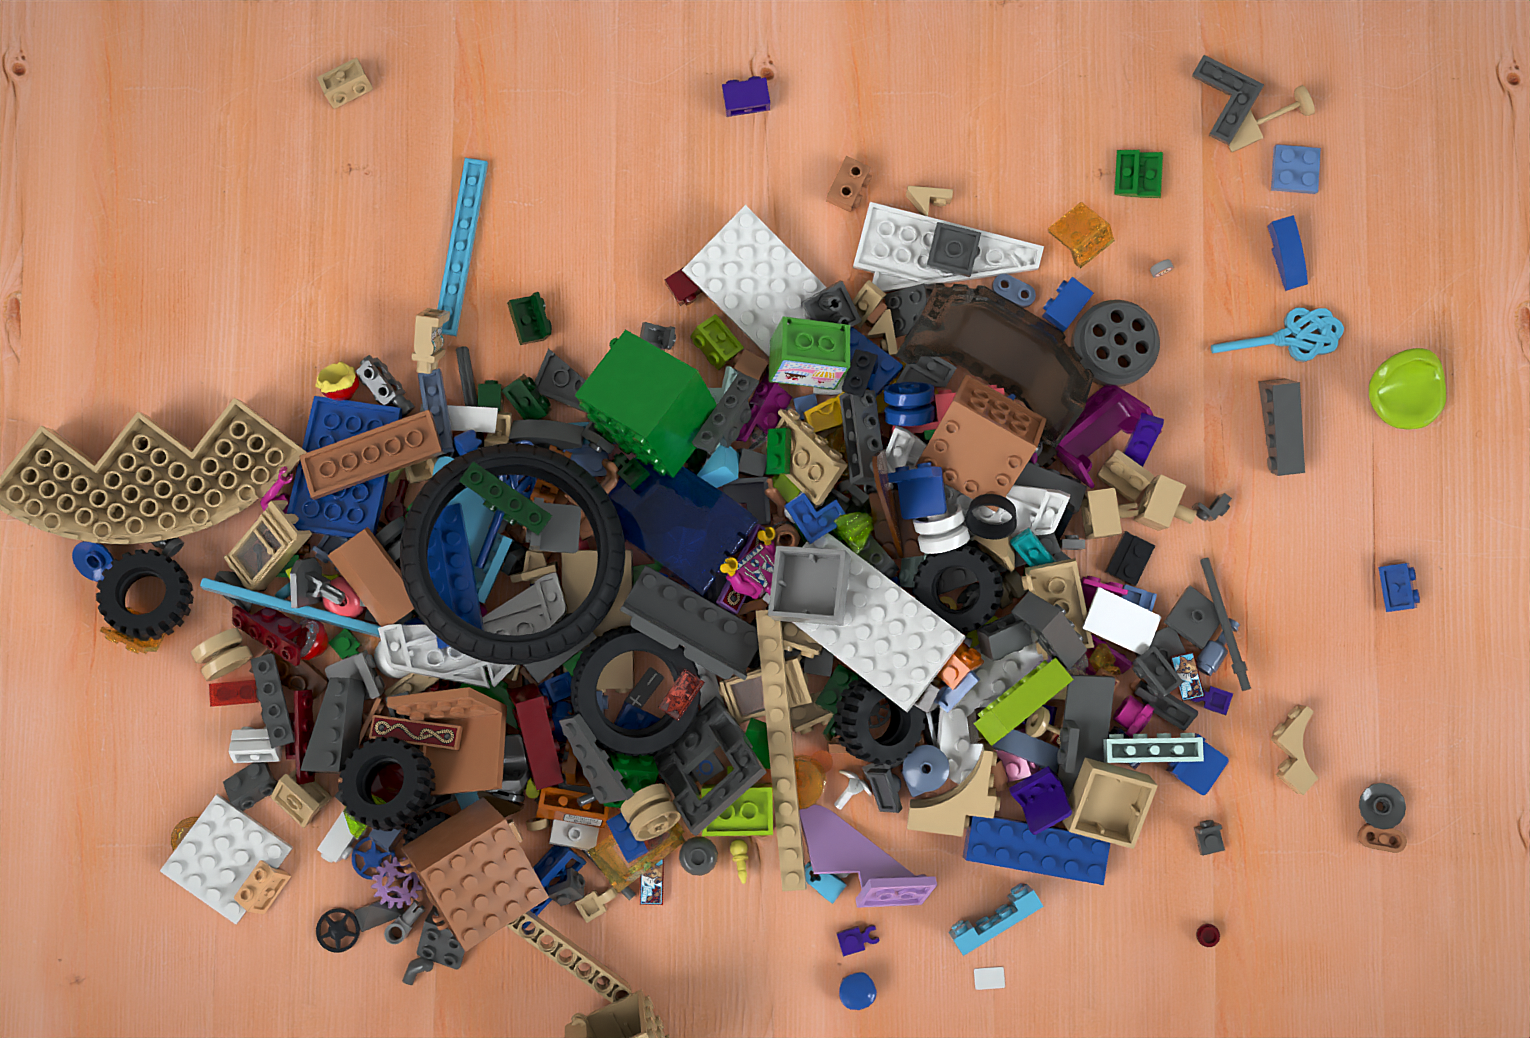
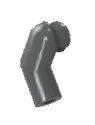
[402,957,434,985]

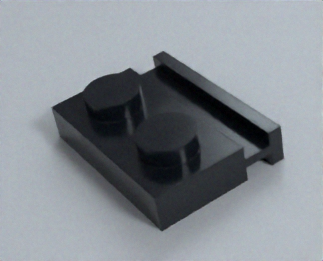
[1105,531,1155,587]

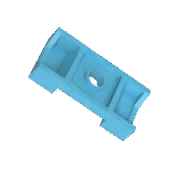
[949,884,1044,956]

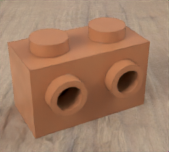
[826,156,872,212]

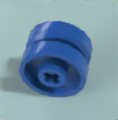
[884,382,935,426]

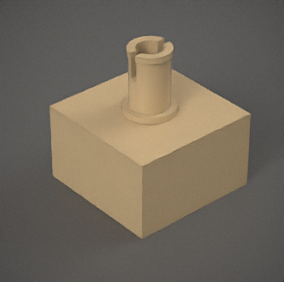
[1133,474,1197,531]
[1081,488,1138,540]

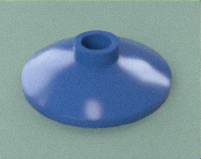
[72,541,114,582]

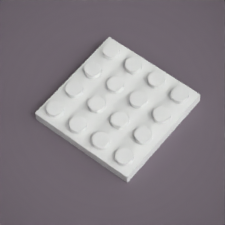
[160,794,293,924]

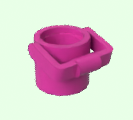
[1113,695,1155,739]

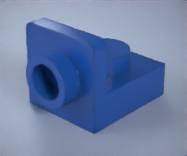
[538,672,572,706]

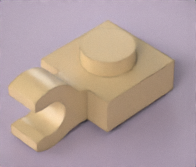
[575,886,618,923]

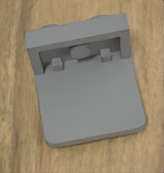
[325,650,385,701]

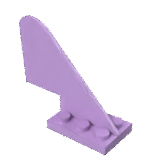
[799,804,937,908]

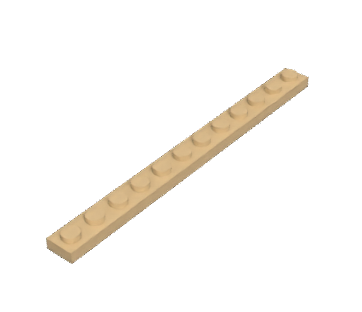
[756,609,807,891]

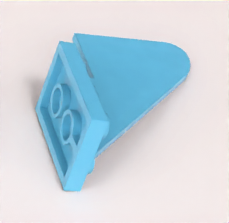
[432,456,514,603]

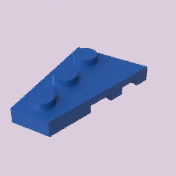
[850,327,903,397]

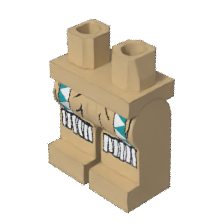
[412,308,450,374]

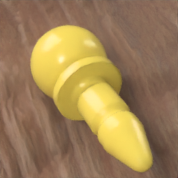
[730,839,749,884]

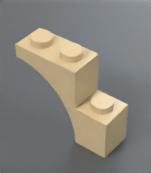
[1271,705,1318,795]

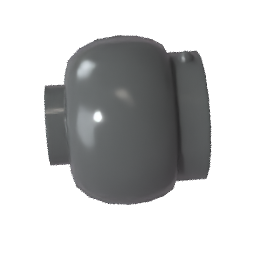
[679,836,718,876]

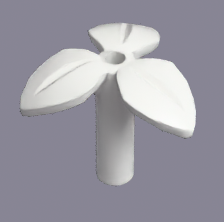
[834,770,872,810]

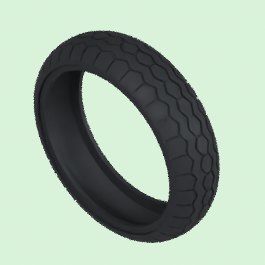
[400,443,625,665]

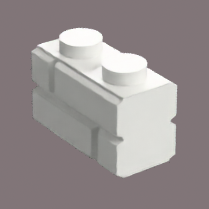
[229,726,283,763]

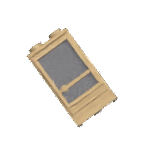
[223,500,312,591]
[718,654,815,724]

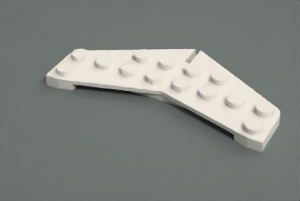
[885,426,1070,541]
[378,572,567,688]
[937,630,1043,784]

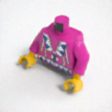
[720,527,776,599]

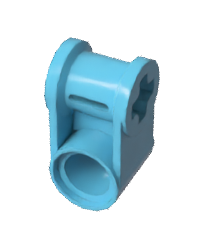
[805,862,847,904]

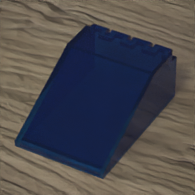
[608,458,759,596]

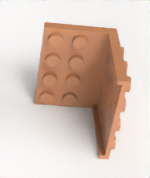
[915,374,1047,512]
[387,687,507,796]

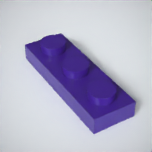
[1123,413,1164,467]

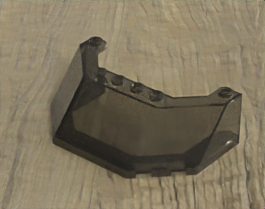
[896,283,1094,448]

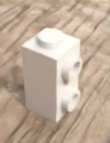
[317,810,366,863]

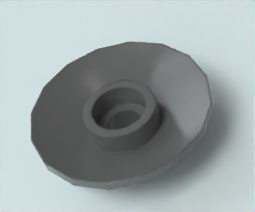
[1359,783,1406,830]

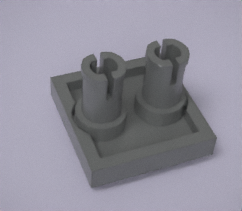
[801,281,862,331]

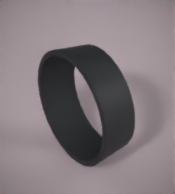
[965,494,1017,540]

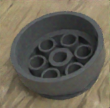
[1071,300,1160,387]

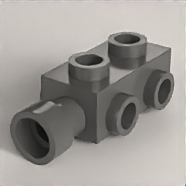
[355,355,415,418]

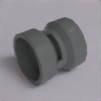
[151,537,184,557]

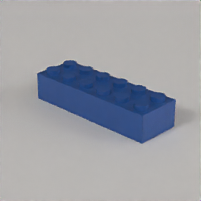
[962,816,1110,885]

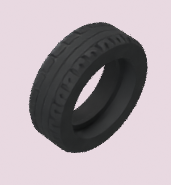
[570,625,701,756]

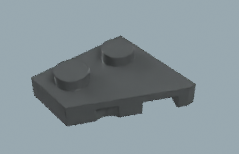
[895,345,957,388]

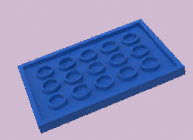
[287,396,402,539]

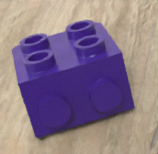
[1009,766,1072,835]

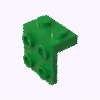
[603,752,659,808]

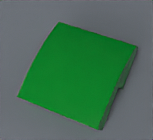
[1114,150,1164,198]

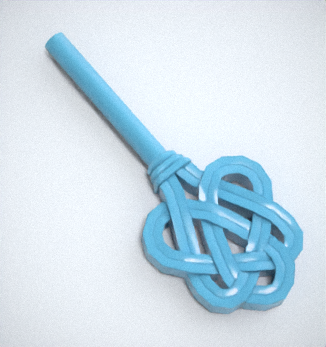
[1211,308,1344,362]

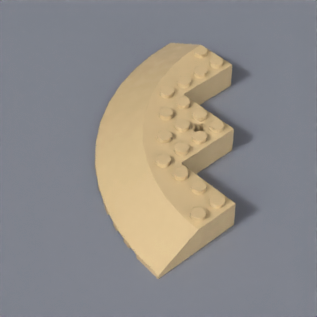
[0,398,307,545]

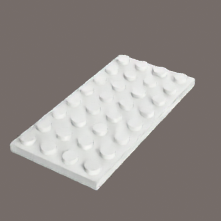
[762,533,966,712]

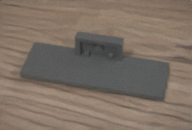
[1057,674,1115,799]

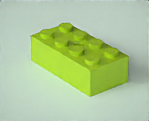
[974,658,1074,746]

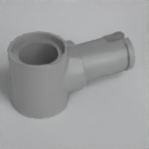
[384,900,426,945]

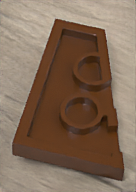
[249,649,329,700]

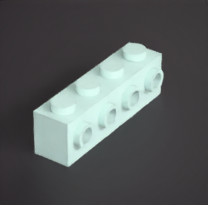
[1103,733,1204,763]

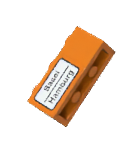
[536,787,609,828]

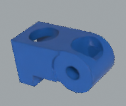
[552,701,572,742]

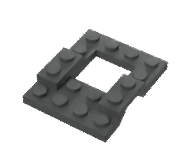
[650,696,767,836]

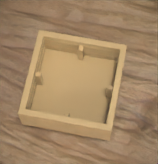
[1062,758,1158,849]

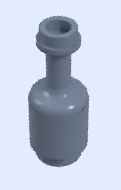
[1196,618,1240,676]

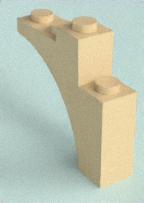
[907,744,1000,837]

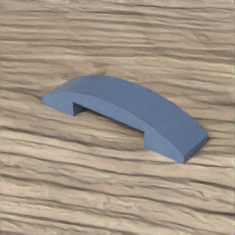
[993,729,1060,775]

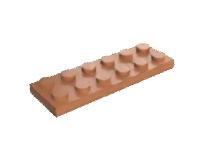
[299,410,444,500]

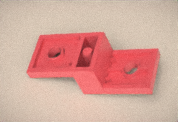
[889,385,1005,439]

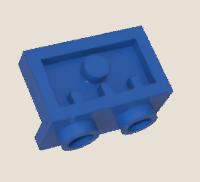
[1378,563,1420,612]

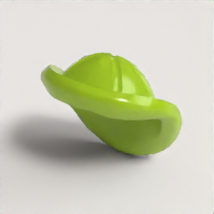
[1369,348,1446,430]

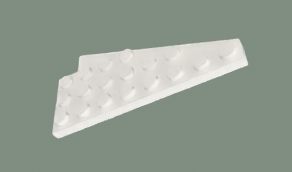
[853,202,1044,292]

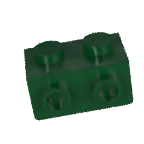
[507,292,552,345]
[501,373,552,420]

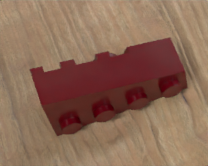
[507,683,564,790]

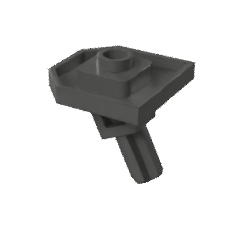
[290,557,346,608]

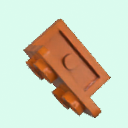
[937,640,984,690]

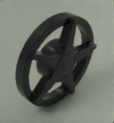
[316,908,360,953]

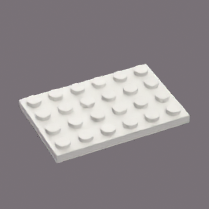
[682,205,827,357]

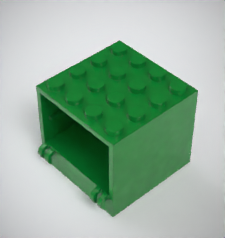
[575,329,717,478]

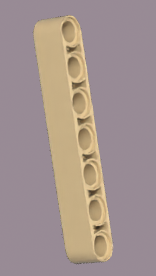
[506,910,632,1003]

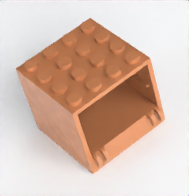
[399,797,549,952]

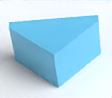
[696,445,739,490]

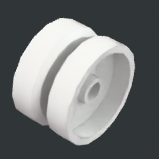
[913,504,970,554]

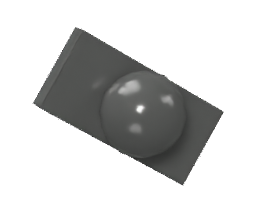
[867,768,903,813]

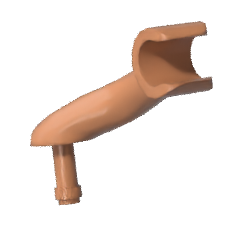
[764,478,786,526]

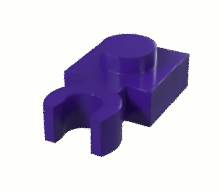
[1189,685,1233,716]
[836,925,880,957]

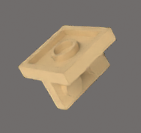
[270,769,332,828]

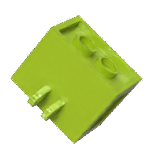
[701,766,773,836]

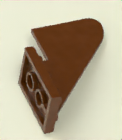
[869,449,925,559]

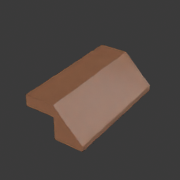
[327,527,414,627]

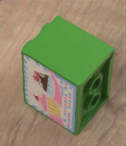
[769,316,850,390]

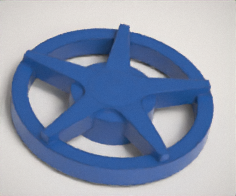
[352,837,396,880]

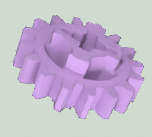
[371,857,423,909]

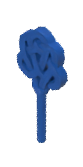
[475,440,537,569]

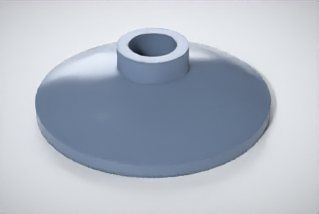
[903,745,949,792]

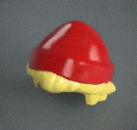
[315,362,359,401]

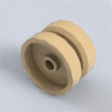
[191,628,253,681]
[620,784,681,841]

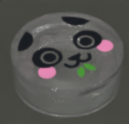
[749,426,768,448]

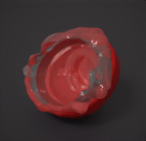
[291,618,328,660]

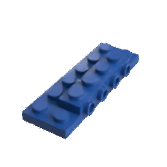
[427,503,484,649]

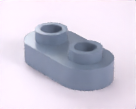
[992,274,1036,308]

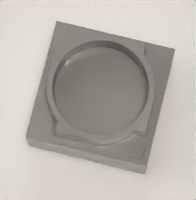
[768,546,851,626]

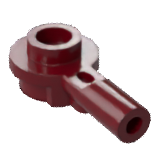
[385,479,409,523]

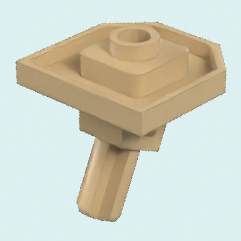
[510,544,559,584]

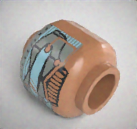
[771,521,800,548]

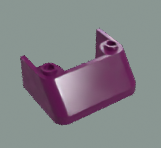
[1045,385,1162,489]

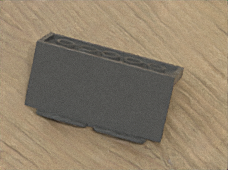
[620,565,759,680]

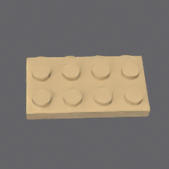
[761,409,848,506]
[1022,558,1094,660]

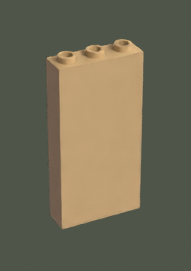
[562,549,635,693]

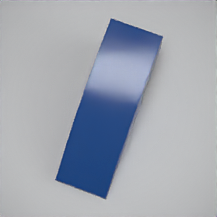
[1267,215,1308,291]

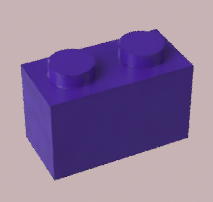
[722,76,770,117]

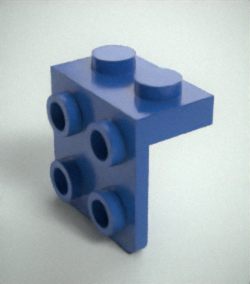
[887,463,947,519]
[1166,733,1229,795]

